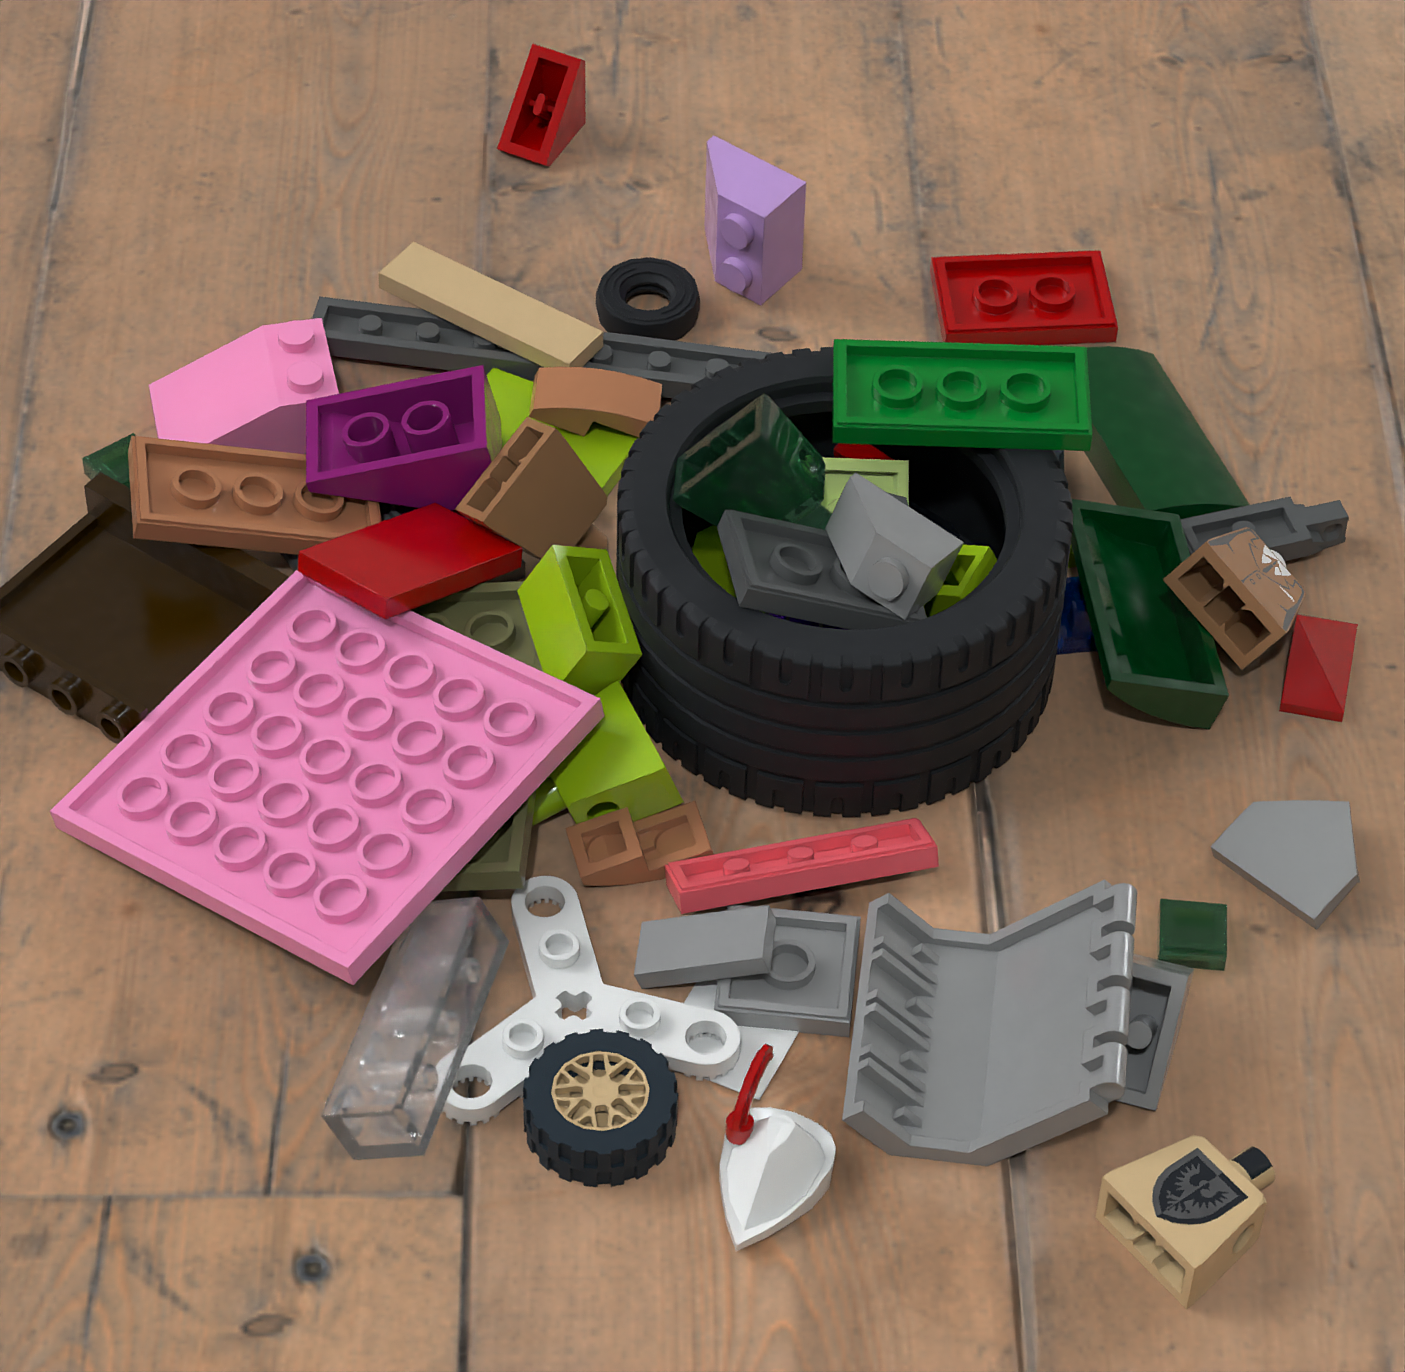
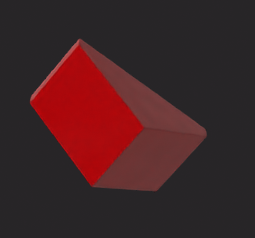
[497,43,586,167]

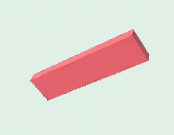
[664,818,939,914]

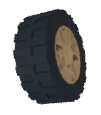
[523,1029,678,1187]

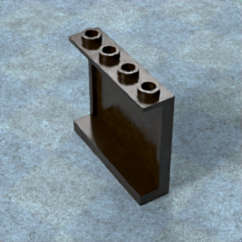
[0,472,289,744]

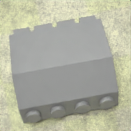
[842,879,1137,1166]

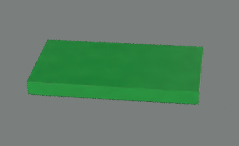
[833,339,1092,451]

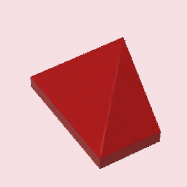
[1279,614,1358,722]

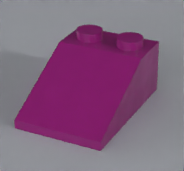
[306,365,502,510]

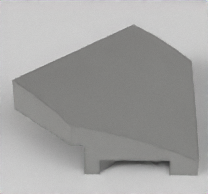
[1211,800,1360,930]

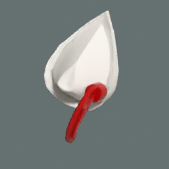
[719,1044,836,1251]

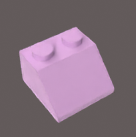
[704,136,806,305]

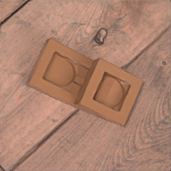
[529,367,663,437]
[565,801,714,886]

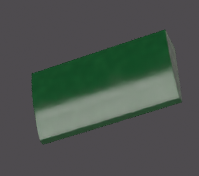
[1084,346,1250,519]
[1071,499,1229,729]

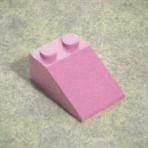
[149,318,339,454]

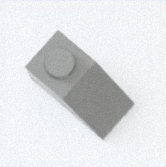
[825,473,964,620]
[1116,954,1194,1111]

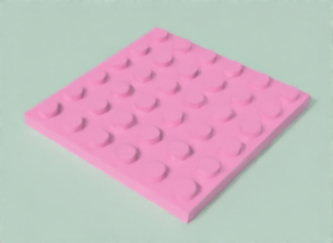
[50,569,604,985]

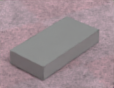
[634,905,776,989]

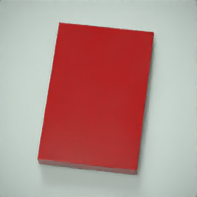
[930,250,1118,345]
[297,503,523,620]

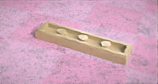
[378,241,603,368]

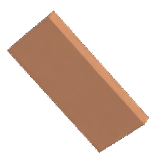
[128,436,381,555]

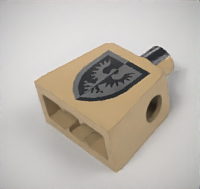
[1096,1135,1275,1309]

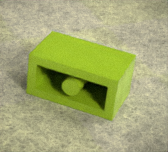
[517,545,642,696]

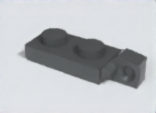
[1180,497,1349,561]

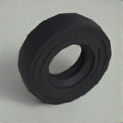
[596,257,700,341]

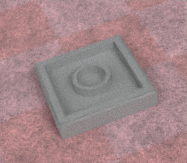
[714,904,861,1037]

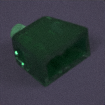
[673,393,832,530]

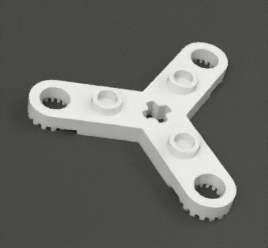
[436,876,740,1126]

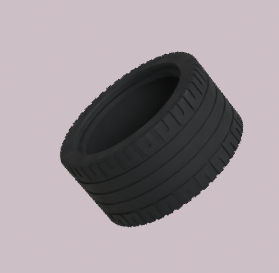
[616,347,1073,817]

